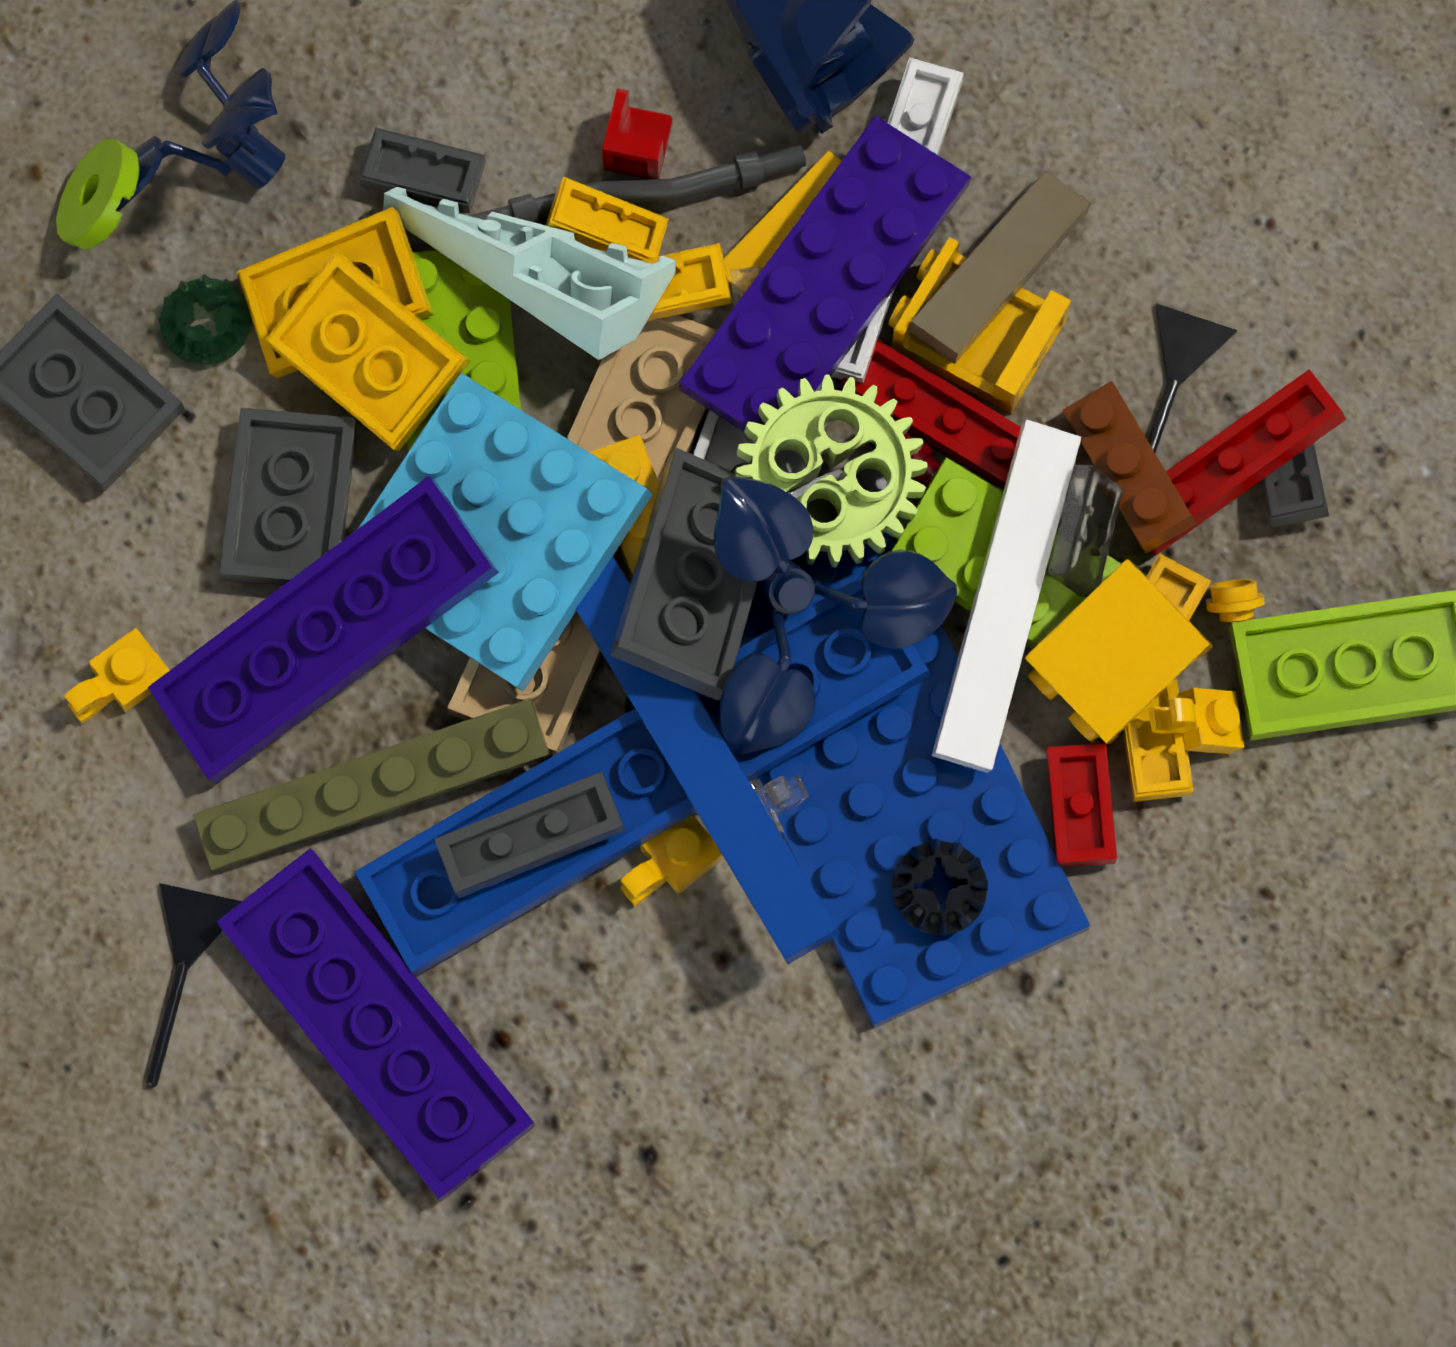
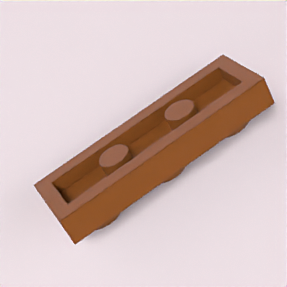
[1062,381,1197,554]

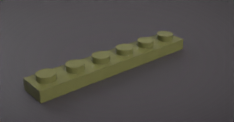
[193,699,551,872]

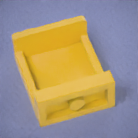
[888,237,1071,414]
[1025,559,1213,744]

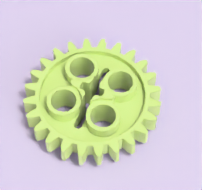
[735,375,927,567]

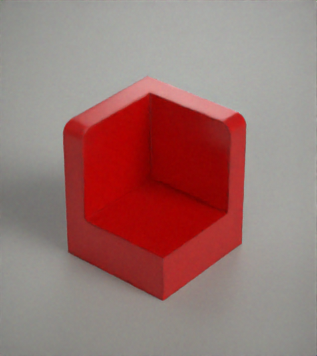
[602,88,673,180]

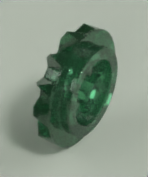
[158,273,252,365]

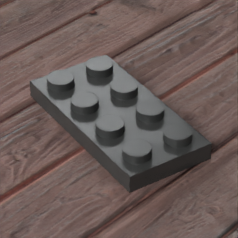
[610,448,757,701]

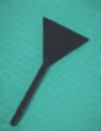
[1148,303,1238,453]
[146,883,242,1088]

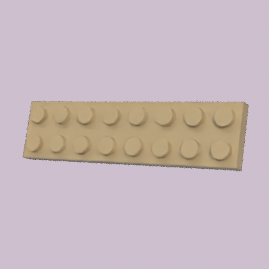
[447,315,717,756]

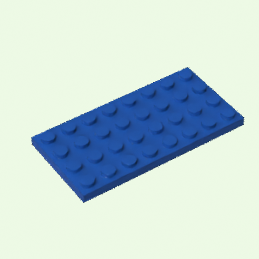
[740,532,1090,1029]

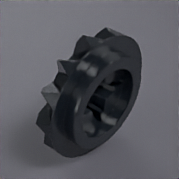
[892,838,988,935]

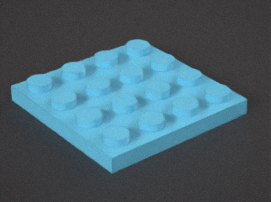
[358,373,653,692]

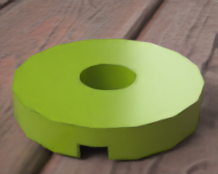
[56,138,139,250]

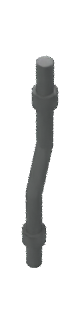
[469,145,806,224]

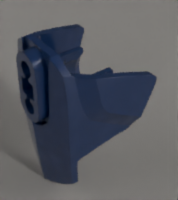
[726,0,915,134]

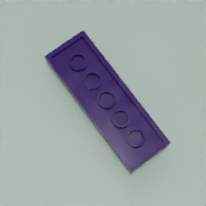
[679,115,971,432]
[148,476,499,784]
[216,848,535,1203]

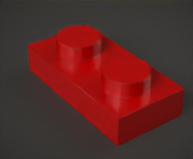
[1045,743,1117,867]

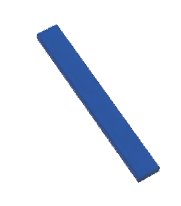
[576,556,840,964]

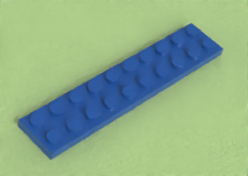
[355,576,930,976]

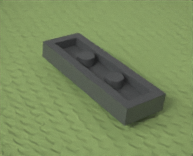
[434,771,626,898]

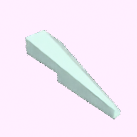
[383,187,676,360]

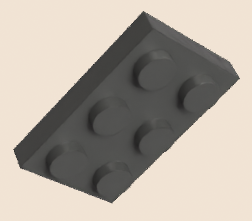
[0,294,185,491]
[219,408,358,586]

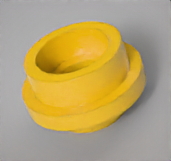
[1205,579,1265,622]

